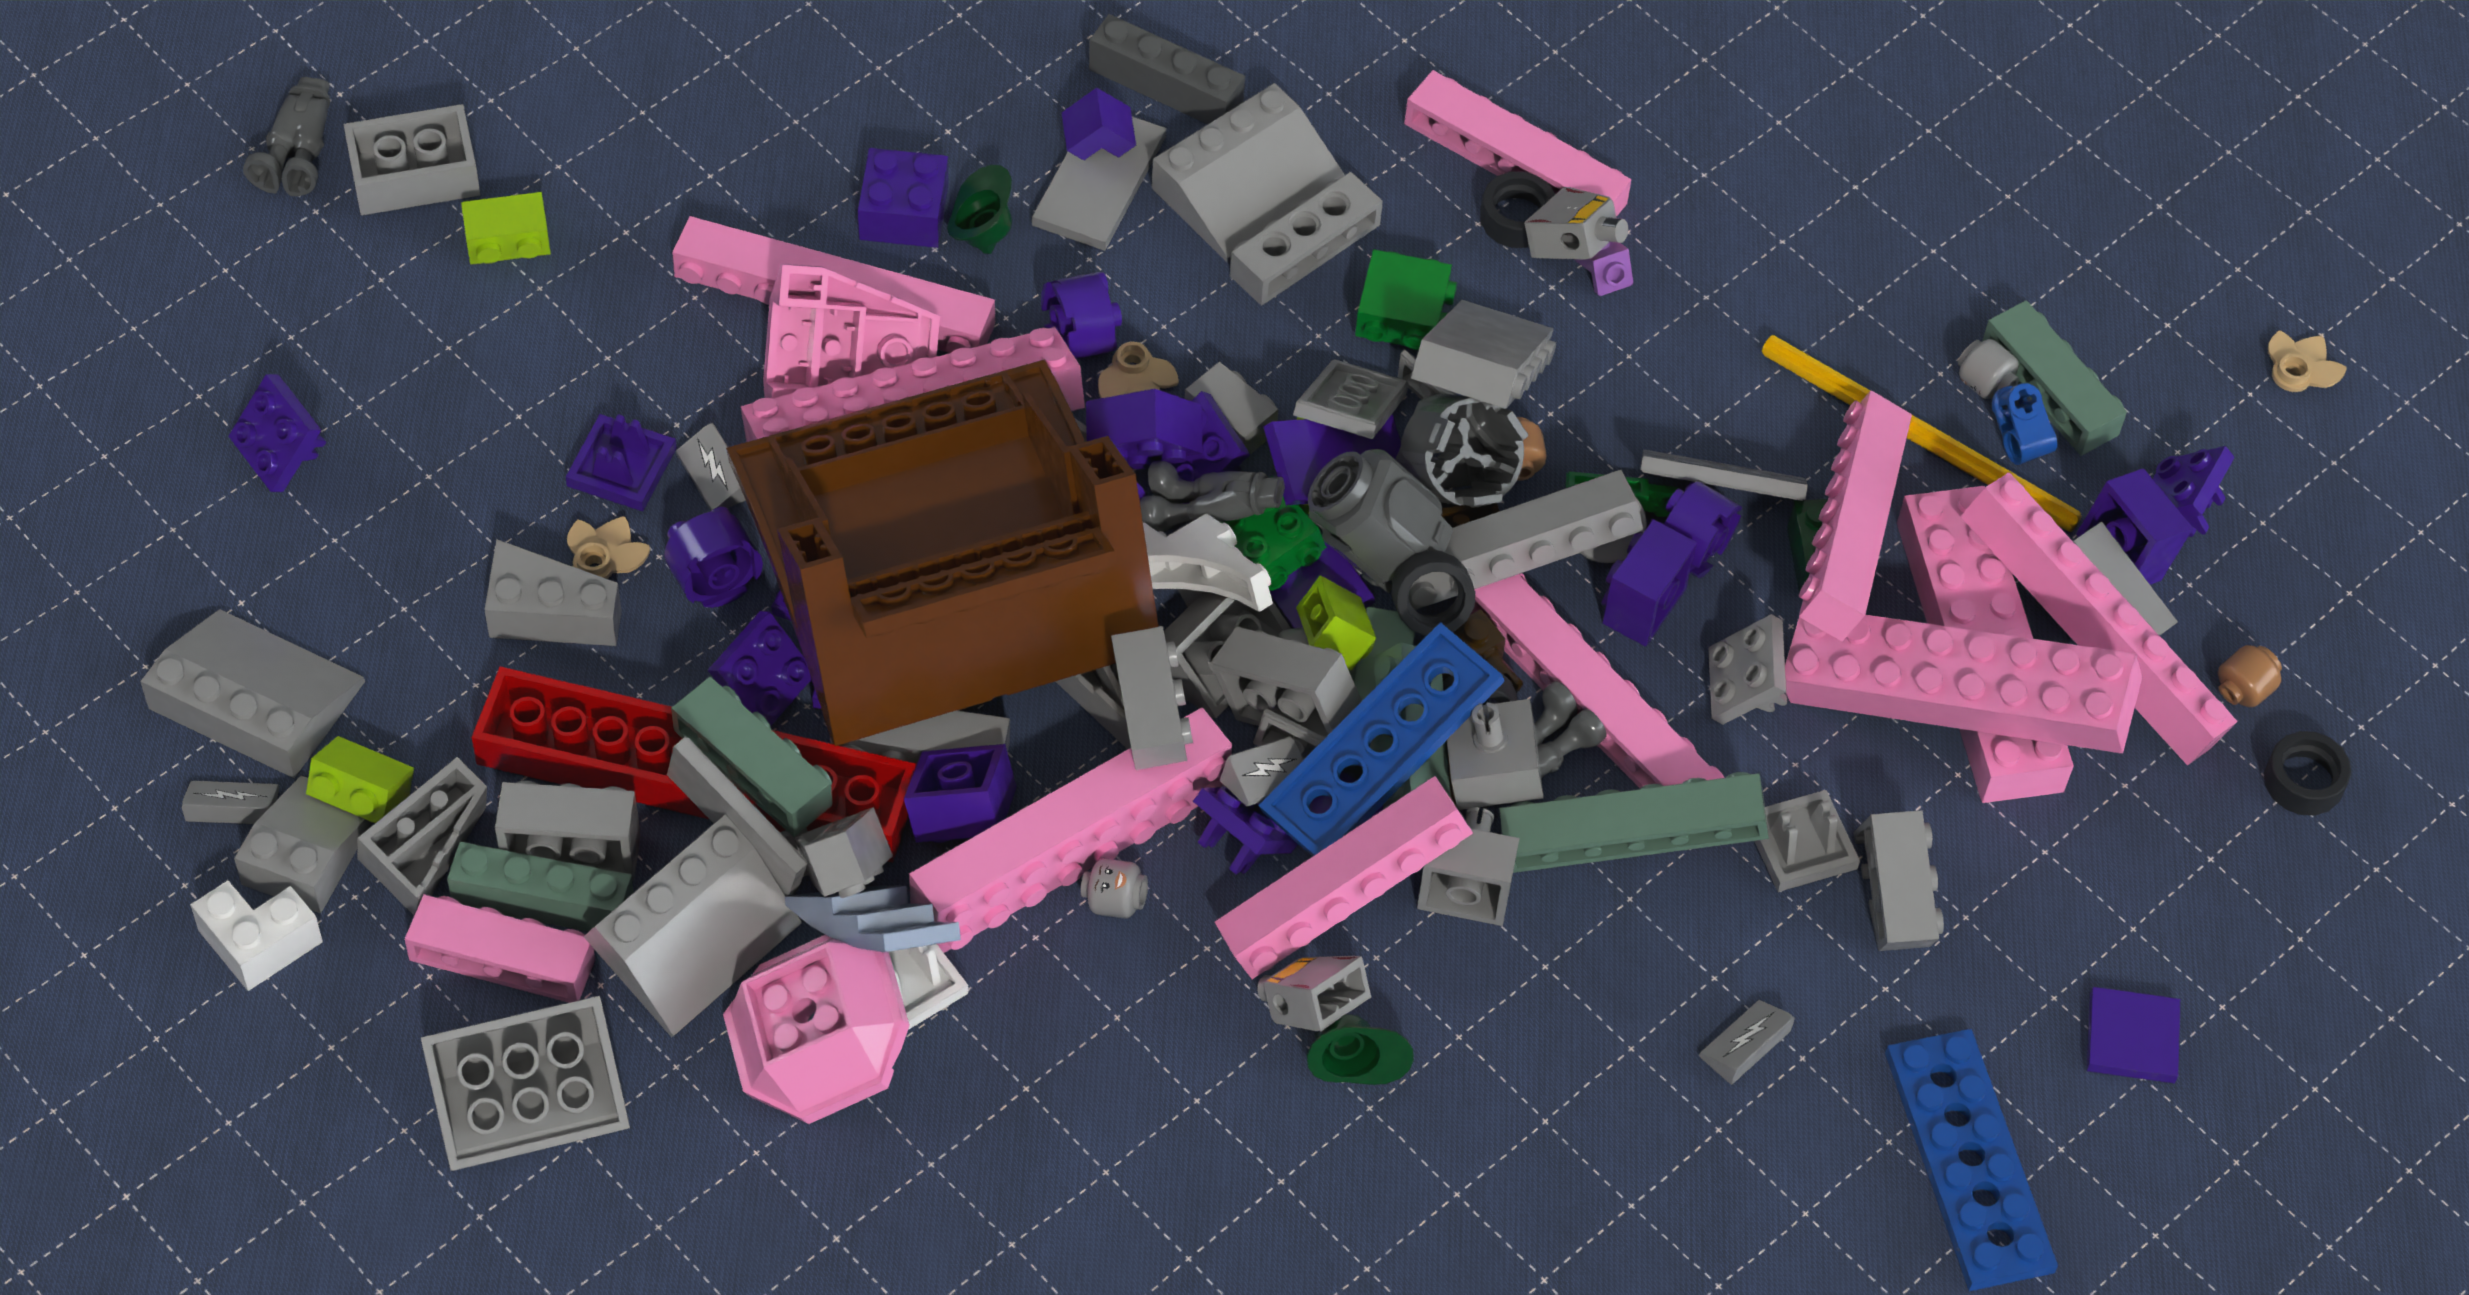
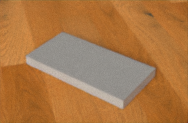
[1032,117,1166,251]
[1293,359,1409,439]
[1641,449,1808,501]
[667,737,807,896]

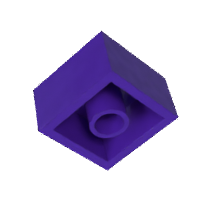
[858,148,949,248]
[1086,389,1203,469]
[2076,468,2193,585]
[1601,519,1697,647]
[904,744,1017,843]

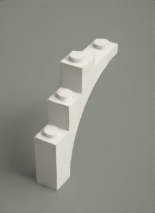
[1143,513,1273,612]

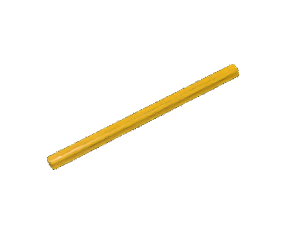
[1762,335,2082,532]

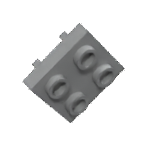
[1708,614,1787,725]
[1754,790,1860,892]

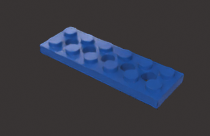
[1259,622,1505,857]
[1885,1029,2058,1291]

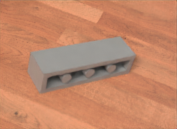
[830,711,1010,766]

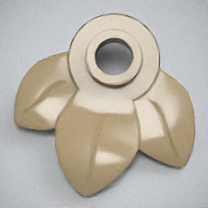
[2268,331,2347,392]
[1098,342,1179,398]
[567,517,650,579]

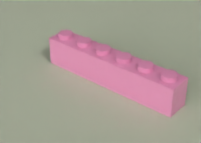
[1405,70,1632,217]
[1215,776,1473,979]

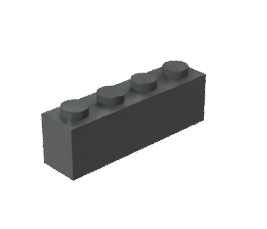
[1089,14,1245,124]

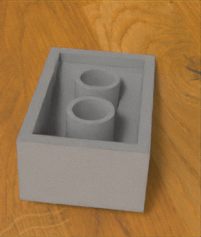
[234,776,372,913]

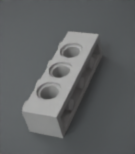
[1230,172,1383,306]

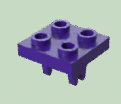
[228,374,326,492]
[1171,391,1250,504]
[565,414,677,512]
[2153,446,2235,537]
[708,611,811,727]
[1193,786,1298,875]

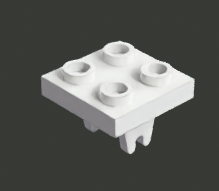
[889,944,968,1030]

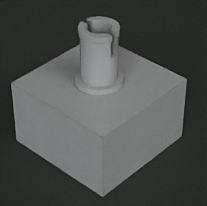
[1447,699,1543,810]
[1417,807,1520,926]

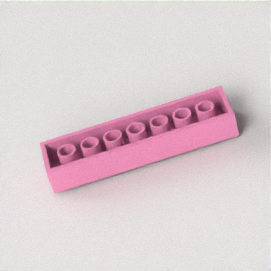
[740,327,1085,442]
[1897,486,2074,803]
[1785,615,2142,754]
[909,707,1232,953]

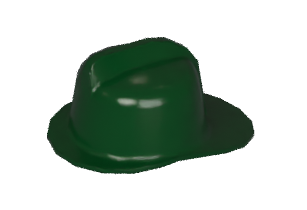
[947,165,1012,254]
[1307,1014,1414,1085]

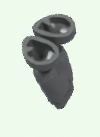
[243,77,331,197]
[1140,461,1285,532]
[1482,681,1607,809]

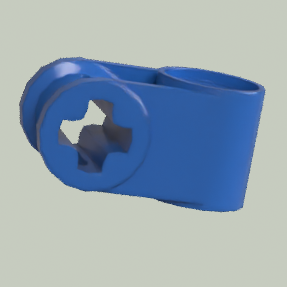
[1992,383,2057,465]

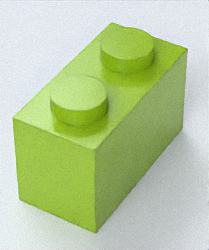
[461,192,551,265]
[1296,575,1376,670]
[306,736,414,823]

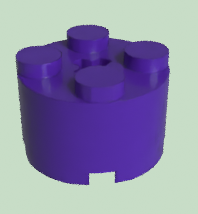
[1041,271,1122,359]
[1664,481,1742,578]
[664,507,763,608]

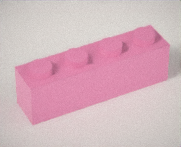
[405,894,596,1003]

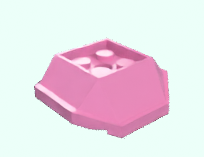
[723,934,910,1124]

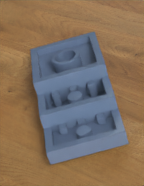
[785,885,961,952]

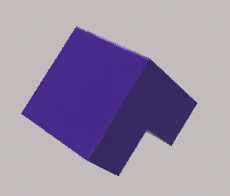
[1061,88,1136,160]

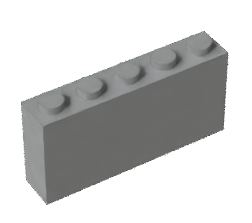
[1411,300,1556,409]

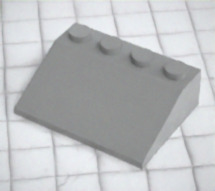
[1152,83,1345,263]
[140,609,365,778]
[584,814,802,1037]
[421,996,630,1171]

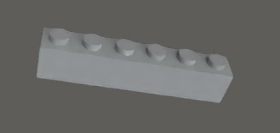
[1391,470,1644,610]

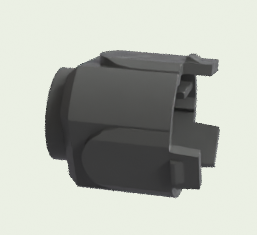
[1395,394,1529,508]
[1308,449,1454,593]

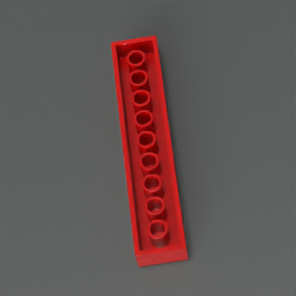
[471,666,916,863]

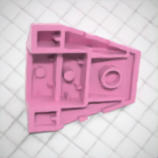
[763,264,940,398]

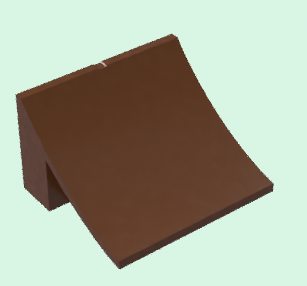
[726,359,1158,746]

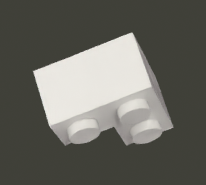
[190,880,323,991]

